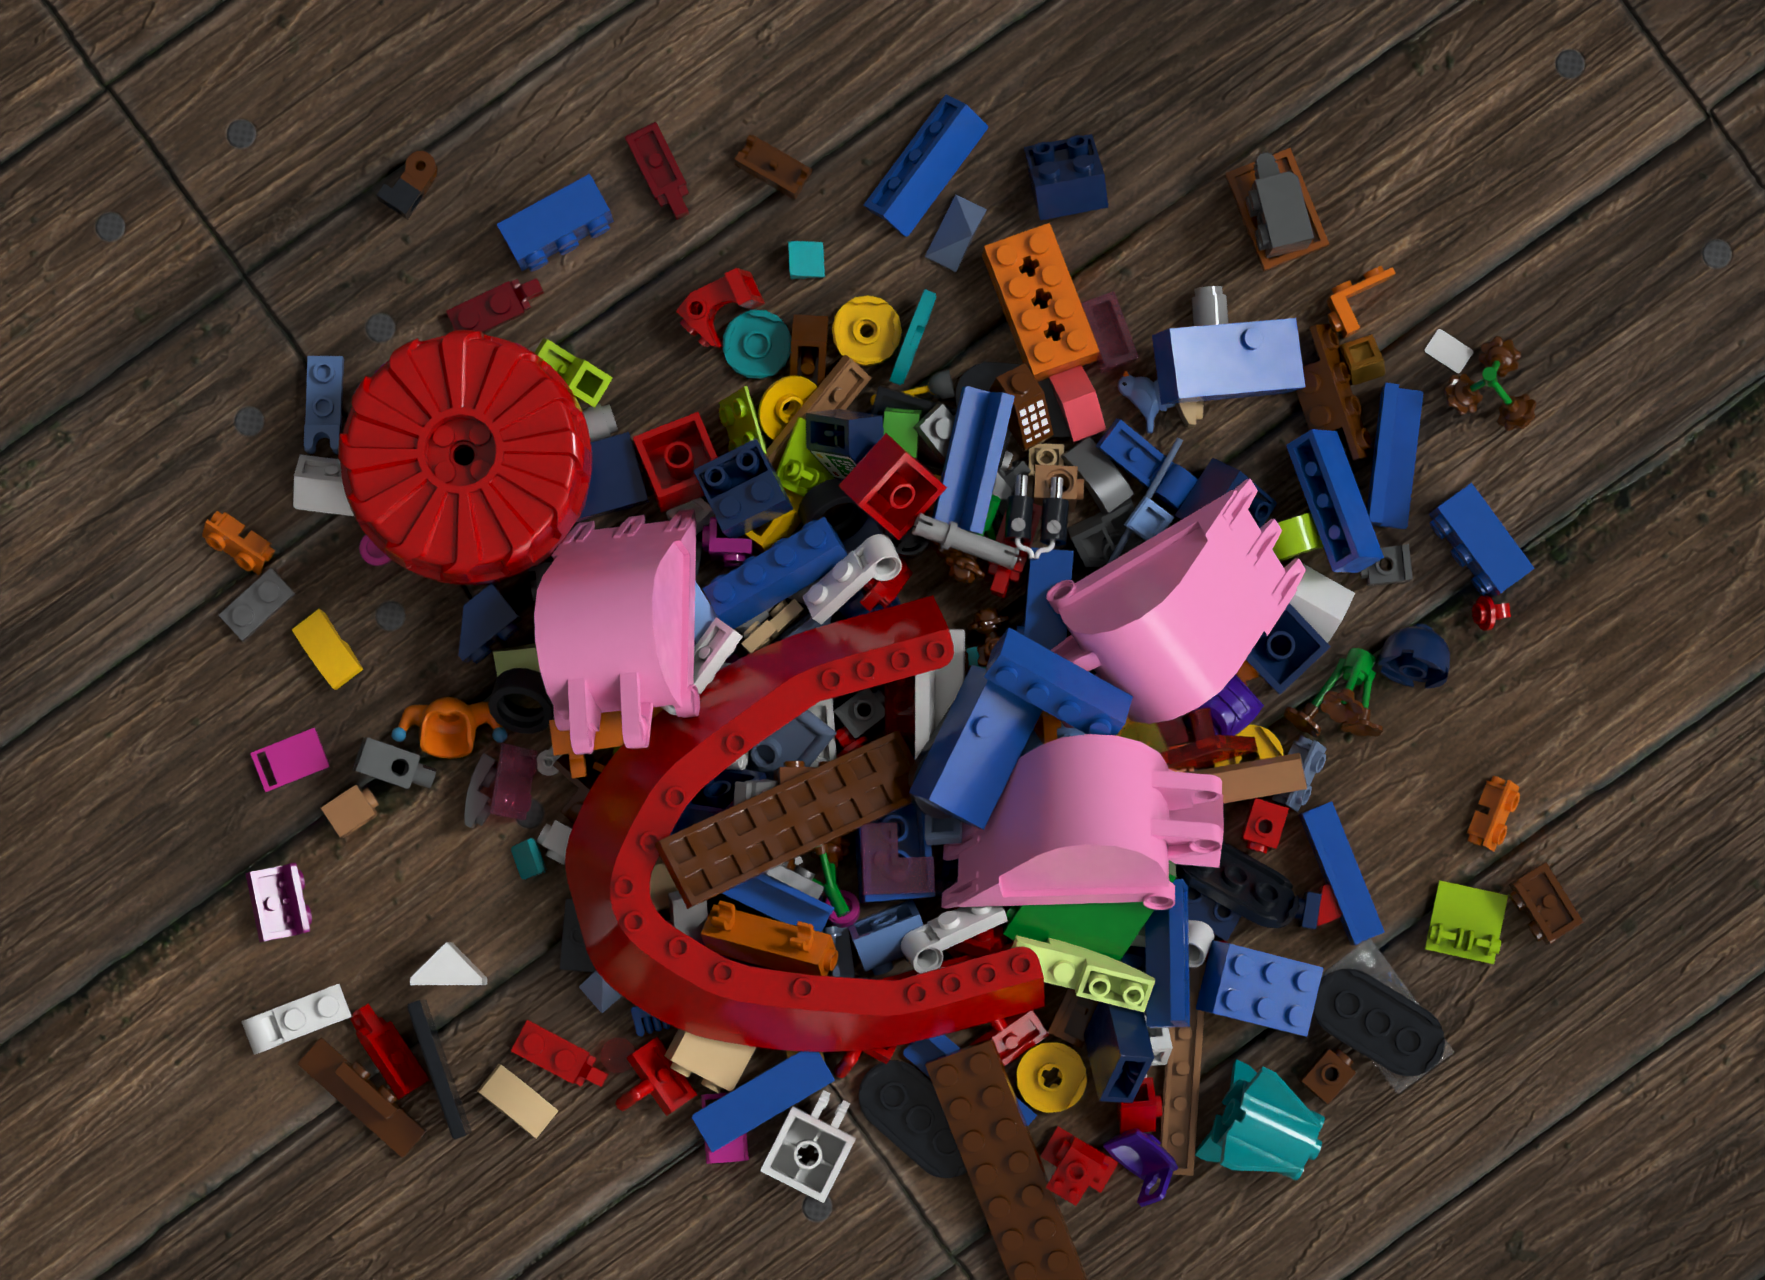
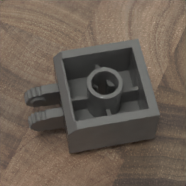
[1246,151,1314,258]

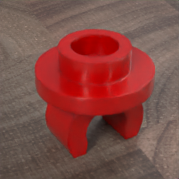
[1472,595,1511,631]
[835,726,868,758]

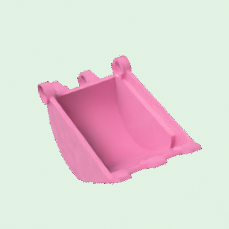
[1046,479,1306,728]
[534,509,700,755]
[941,734,1222,910]

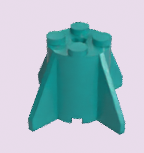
[1195,1059,1325,1181]

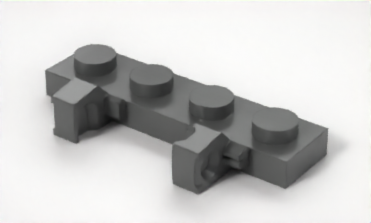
[913,404,1031,533]

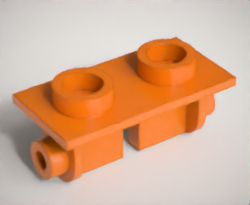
[202,511,276,576]
[1467,776,1520,852]

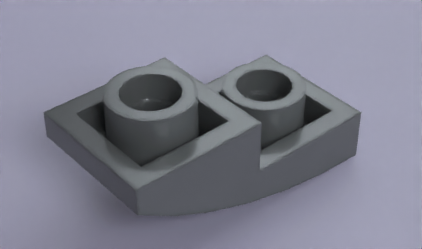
[1061,437,1134,514]
[465,753,499,829]

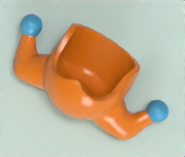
[392,697,508,759]

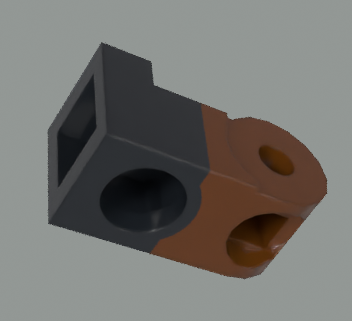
[377,151,438,220]

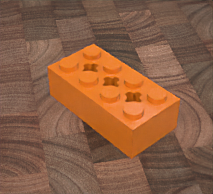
[982,223,1100,382]

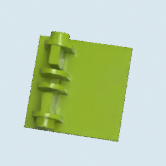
[719,386,767,454]
[776,417,835,497]
[1425,880,1508,964]

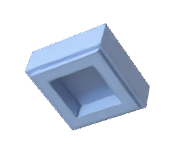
[1124,496,1174,541]

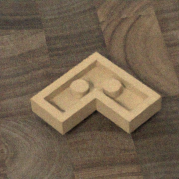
[741,599,805,654]

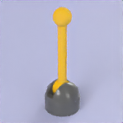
[870,370,955,406]

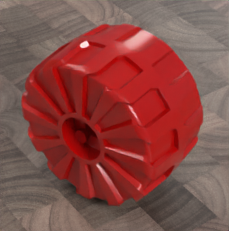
[338,330,592,586]

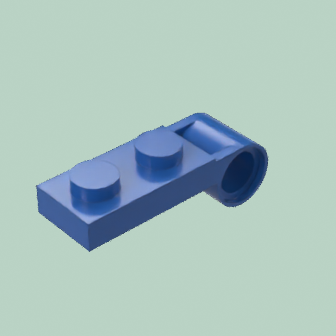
[1096,418,1198,510]

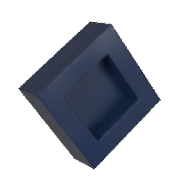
[1294,892,1322,929]

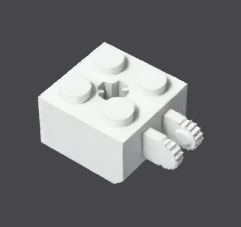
[760,1090,856,1203]

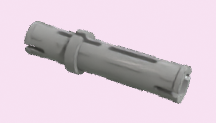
[912,513,1019,570]

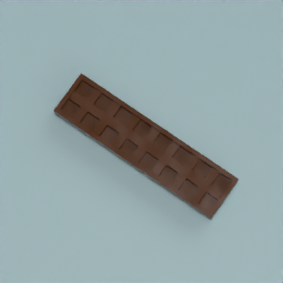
[655,730,915,909]
[925,1038,1088,1280]

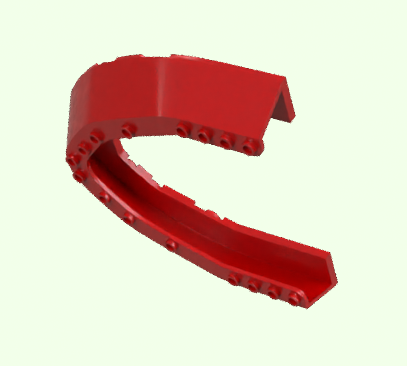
[565,596,1045,1052]

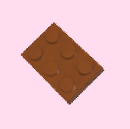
[1225,148,1329,272]

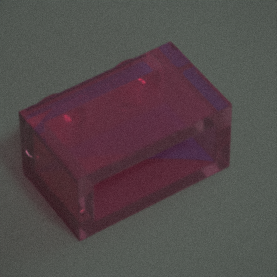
[1081,291,1139,374]

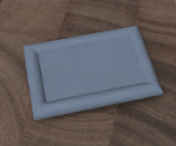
[744,710,837,780]

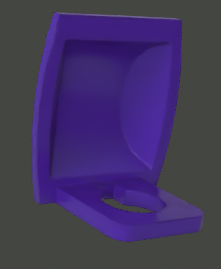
[1184,674,1264,748]
[1103,1128,1178,1207]

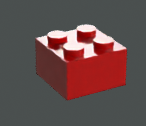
[633,412,718,513]
[838,433,947,540]

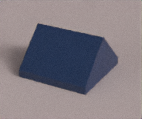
[1245,603,1331,695]

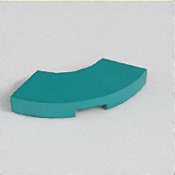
[890,289,937,385]

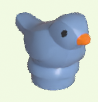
[1118,371,1175,433]

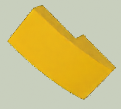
[292,609,363,690]

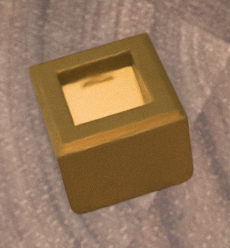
[1339,334,1385,385]

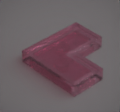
[860,822,935,895]

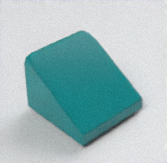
[788,241,825,279]
[511,838,547,879]

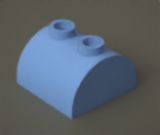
[848,899,924,975]

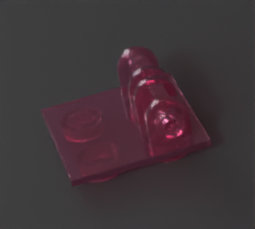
[490,743,538,820]

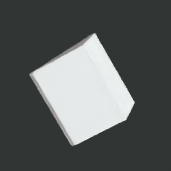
[1289,563,1355,643]
[410,942,487,985]

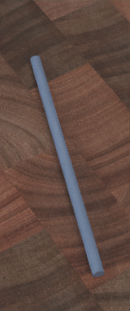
[1106,437,1183,565]

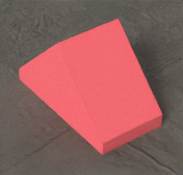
[1049,365,1106,443]

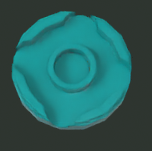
[723,310,791,380]

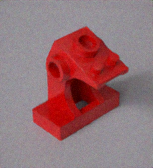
[676,268,765,348]
[1040,1126,1119,1206]

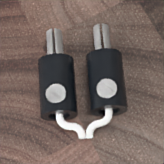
[1004,474,1069,559]

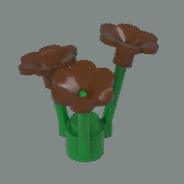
[1284,648,1383,738]

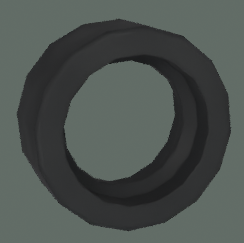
[798,478,868,541]
[488,668,554,734]

